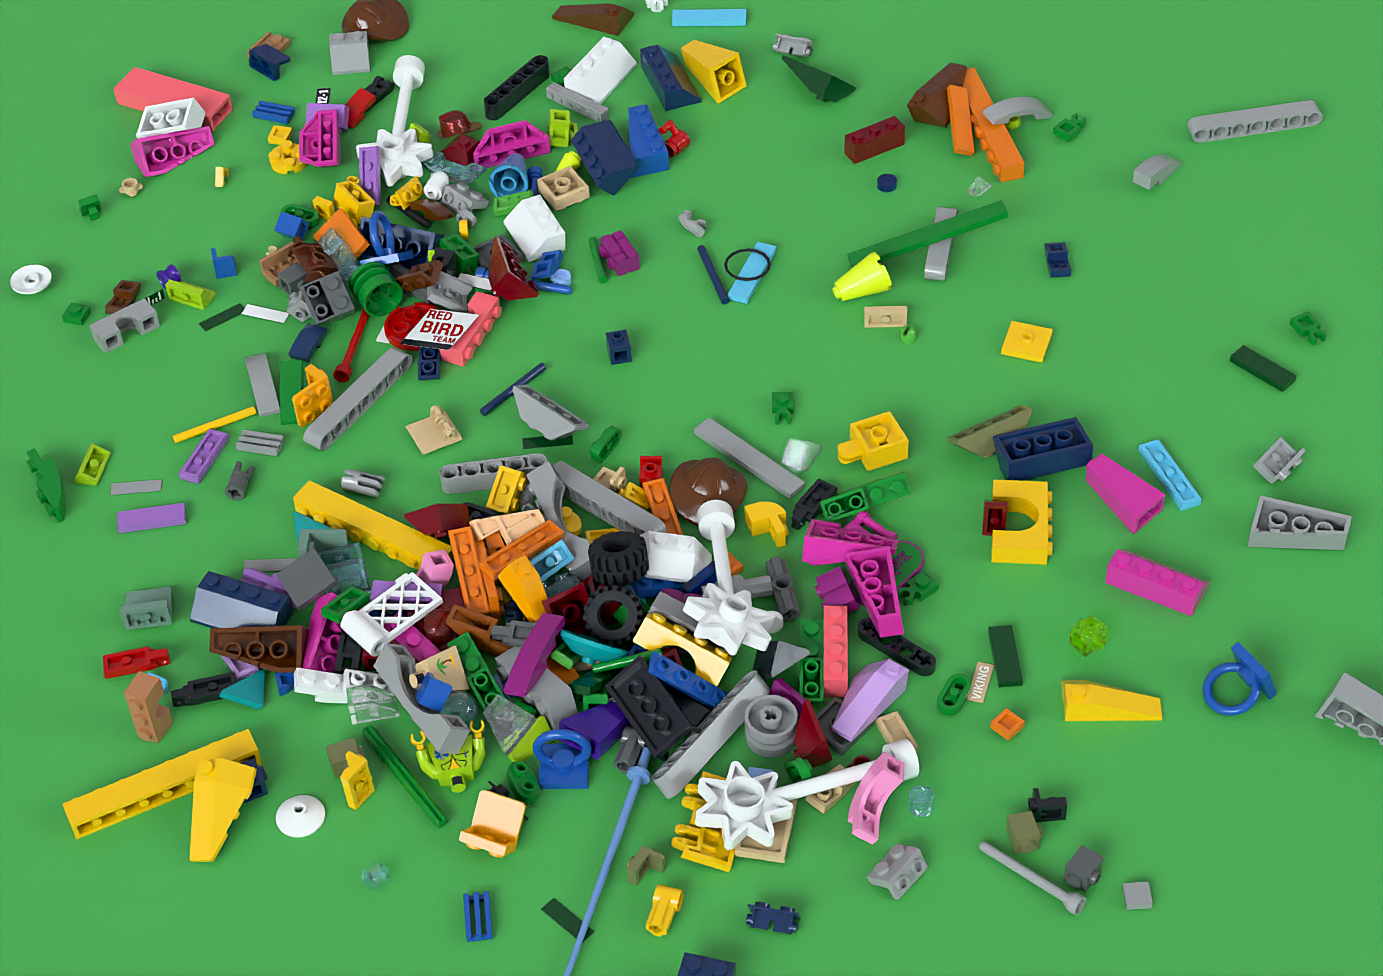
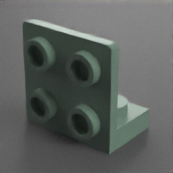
[297,529,351,563]
[120,587,172,630]

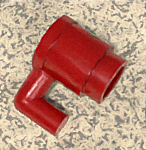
[659,120,690,157]

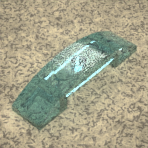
[421,150,487,183]
[318,227,360,284]

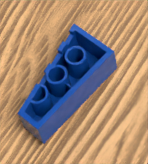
[628,104,669,178]

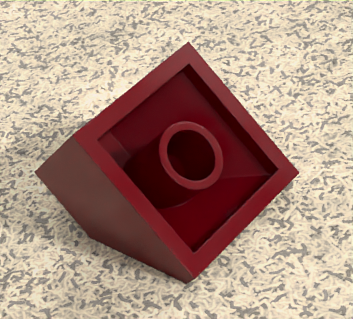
[438,133,480,170]
[541,582,589,644]
[793,699,833,768]

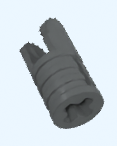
[225,461,255,500]

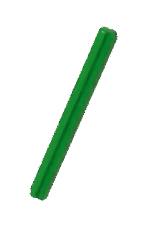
[362,725,448,828]

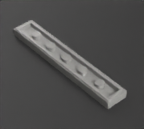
[694,418,805,499]

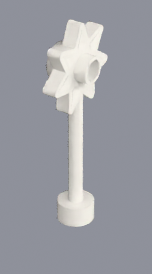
[356,55,433,186]
[683,500,775,655]
[695,739,919,850]

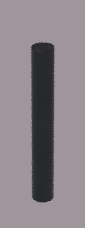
[386,196,432,229]

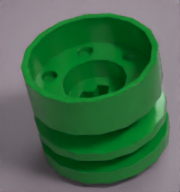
[348,261,403,317]

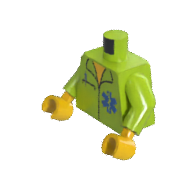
[410,720,485,793]

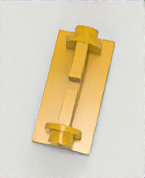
[390,176,424,210]

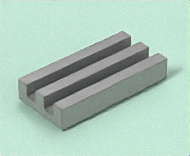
[235,430,285,456]

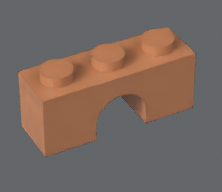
[124,671,173,744]

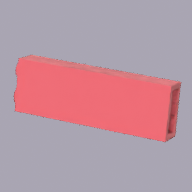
[114,67,233,132]

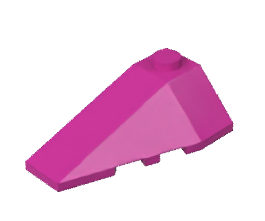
[130,126,214,177]

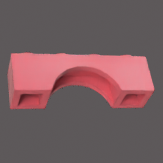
[440,291,502,367]
[823,606,848,698]

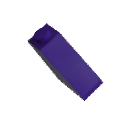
[558,701,631,760]

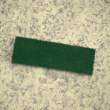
[1230,345,1296,392]
[988,625,1023,687]
[569,667,624,696]

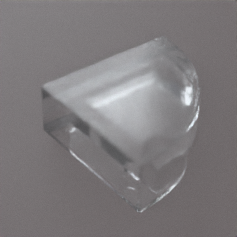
[967,176,991,197]

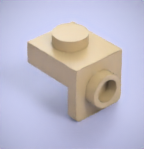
[593,467,627,493]

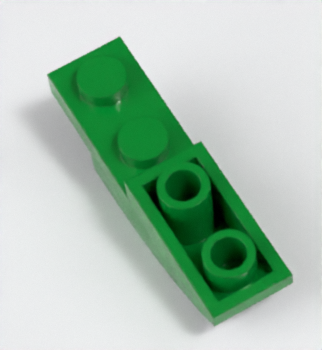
[26,448,66,523]
[819,472,911,522]
[799,619,824,703]
[447,632,510,718]

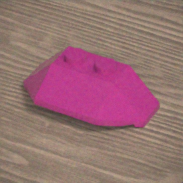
[299,109,341,168]
[473,120,551,171]

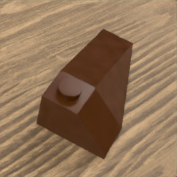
[552,3,634,36]
[907,62,967,128]
[209,625,308,673]

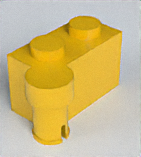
[333,176,375,224]

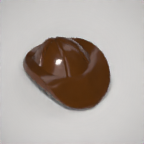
[341,0,409,41]
[670,457,748,526]

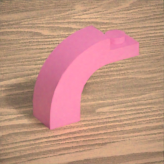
[404,549,454,611]
[848,752,904,845]

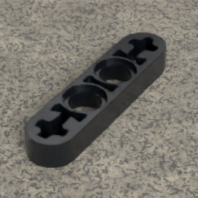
[858,618,936,676]

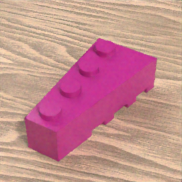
[844,546,904,638]

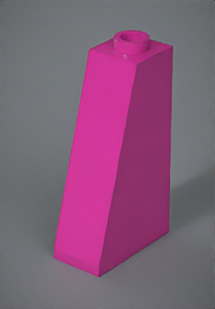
[1086,453,1165,534]

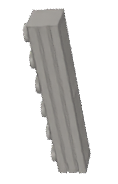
[546,82,609,122]

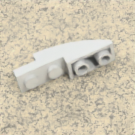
[294,668,392,703]

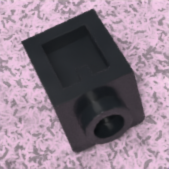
[1028,788,1067,822]

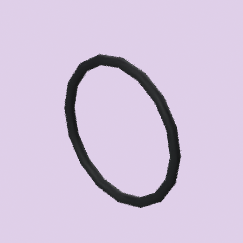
[724,248,771,281]

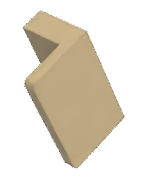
[864,306,907,328]

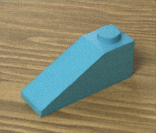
[500,540,575,599]

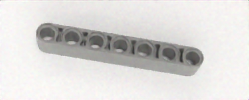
[1187,100,1323,143]
[303,347,412,451]
[553,461,667,535]
[652,670,770,799]

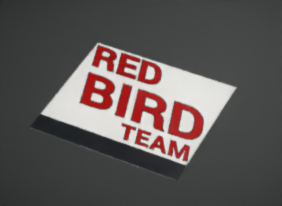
[400,309,479,350]

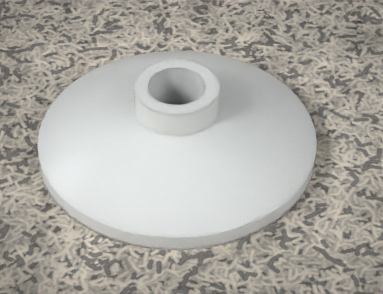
[10,265,52,294]
[276,795,325,838]

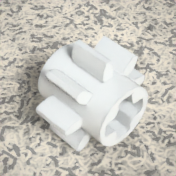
[646,0,668,12]

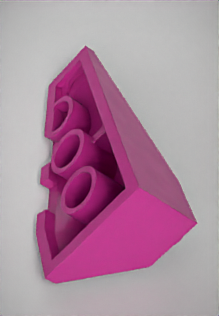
[802,519,898,566]
[302,592,362,673]

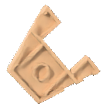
[469,509,545,601]

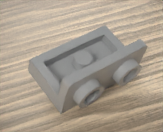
[441,182,489,214]
[427,271,472,313]
[1252,437,1306,485]
[867,843,928,900]

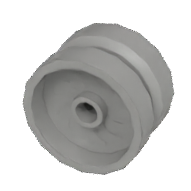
[744,695,798,758]

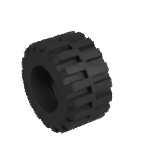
[588,531,649,586]
[583,585,645,645]

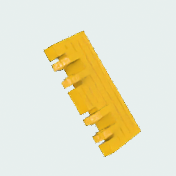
[671,771,736,872]

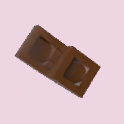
[410,198,453,221]
[105,280,141,314]

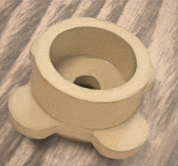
[119,178,143,197]

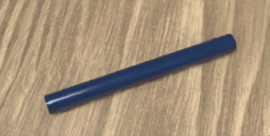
[697,245,729,304]
[480,363,546,416]

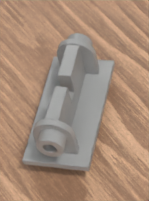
[773,33,813,58]

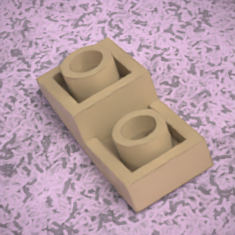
[805,764,856,814]

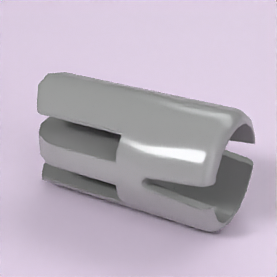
[341,468,385,498]

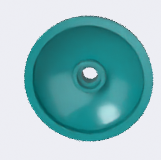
[560,629,629,665]

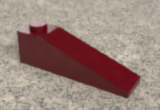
[489,237,539,301]

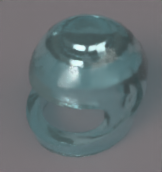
[441,690,479,728]

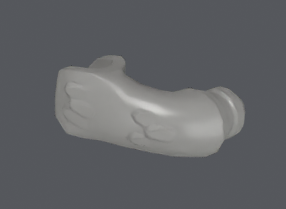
[678,210,707,237]
[519,486,540,512]

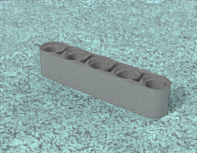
[924,207,958,281]
[439,453,547,494]

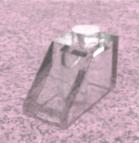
[781,438,823,473]
[346,684,400,724]

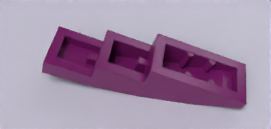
[503,613,565,697]

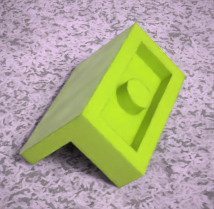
[165,279,216,310]

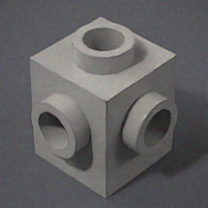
[286,290,313,323]

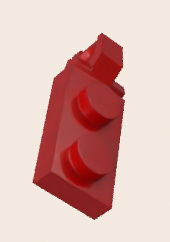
[103,646,170,679]

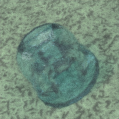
[908,785,934,817]

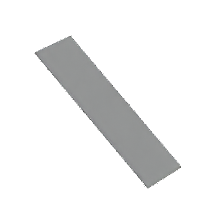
[110,479,162,495]
[243,558,296,572]

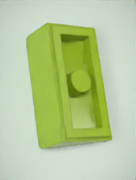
[73,443,111,486]
[504,715,554,762]

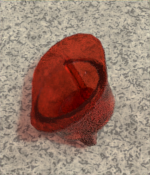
[437,110,482,138]
[418,605,457,652]

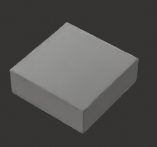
[1122,882,1153,910]

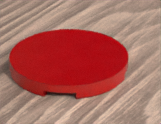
[384,302,440,351]

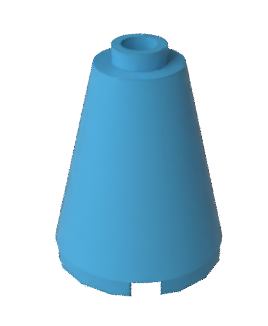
[489,153,529,197]

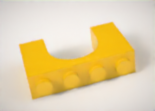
[991,480,1052,565]

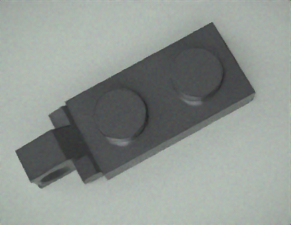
[491,620,558,650]

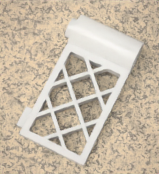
[340,572,443,657]

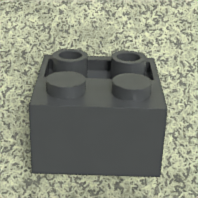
[299,271,355,325]

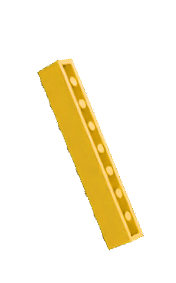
[293,480,455,570]
[62,729,262,840]

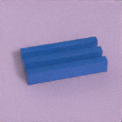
[252,101,295,124]
[463,891,493,942]

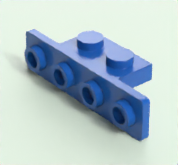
[648,651,728,709]

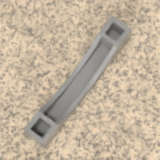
[526,461,592,581]
[373,643,470,754]

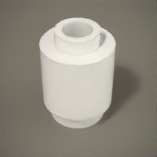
[424,172,449,200]

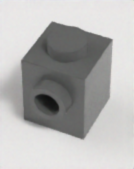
[277,262,310,296]
[1064,845,1104,892]

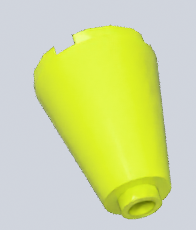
[832,252,892,301]

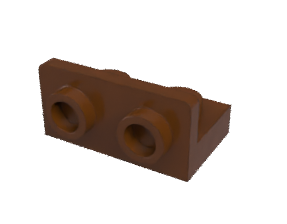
[396,260,444,291]

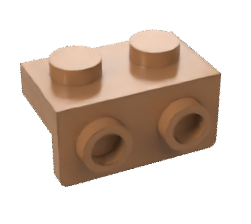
[259,242,302,287]

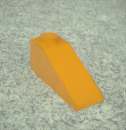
[497,555,547,623]

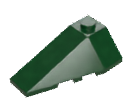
[781,55,856,103]

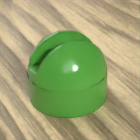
[900,325,917,344]

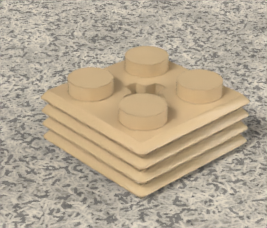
[537,166,590,211]

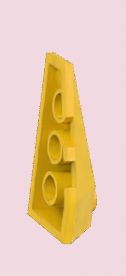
[1061,680,1163,721]
[190,758,257,862]

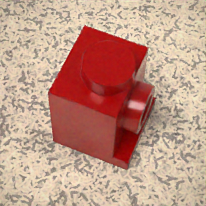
[639,456,663,488]

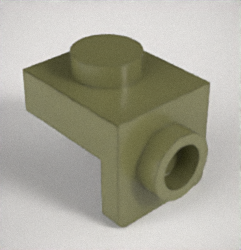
[626,845,666,886]

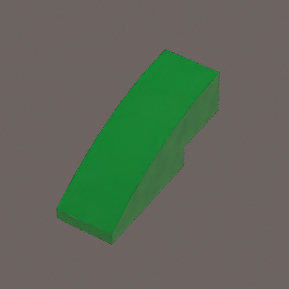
[280,360,304,425]

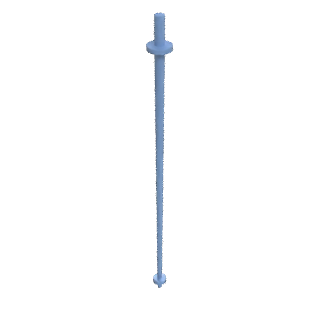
[564,747,652,976]

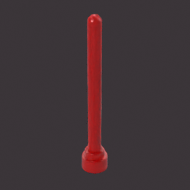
[333,309,369,383]

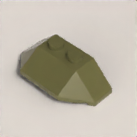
[946,405,1032,458]

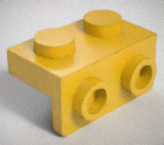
[486,465,527,515]

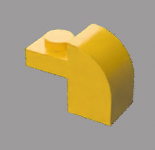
[744,501,788,548]

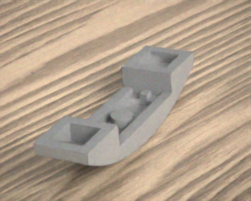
[982,97,1053,125]
[244,353,280,417]

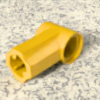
[646,884,684,937]

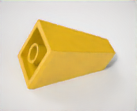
[681,40,747,103]

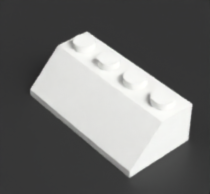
[564,37,637,105]

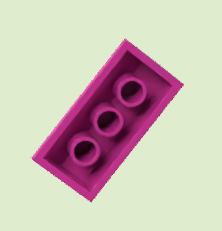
[1105,549,1210,616]

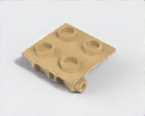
[406,405,463,455]

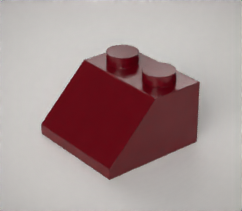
[404,504,472,539]

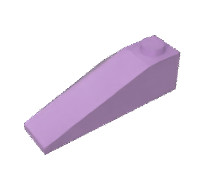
[831,659,909,742]

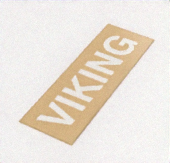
[967,662,994,703]

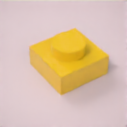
[268,125,293,145]
[312,196,335,220]

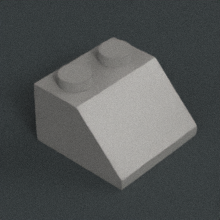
[329,31,370,75]

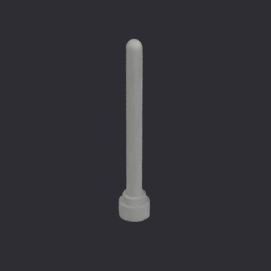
[979,842,1086,916]

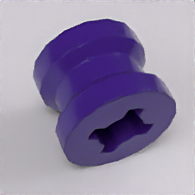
[156,264,182,289]

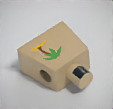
[409,646,469,695]

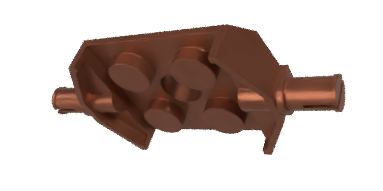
[287,236,344,282]

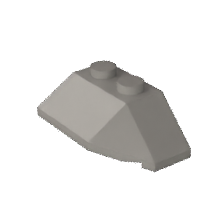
[513,384,589,440]

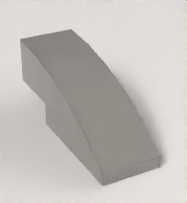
[1133,154,1182,190]

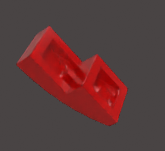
[346,88,376,129]

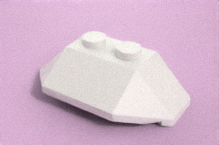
[640,531,712,583]

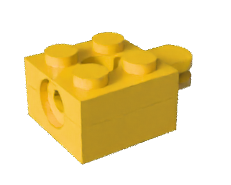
[838,411,909,471]

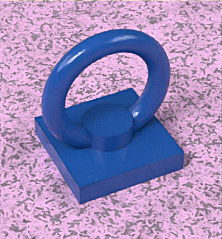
[360,211,414,265]
[1202,642,1277,716]
[533,729,592,789]

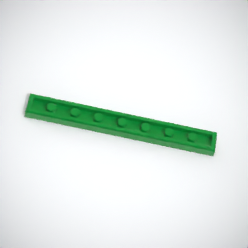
[847,200,1009,268]

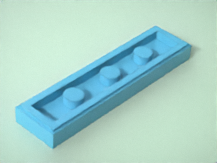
[672,9,746,26]
[728,242,777,304]
[1138,439,1202,511]

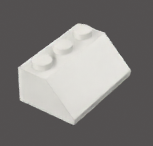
[136,97,206,138]
[504,195,565,262]

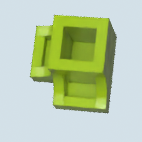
[547,109,578,147]

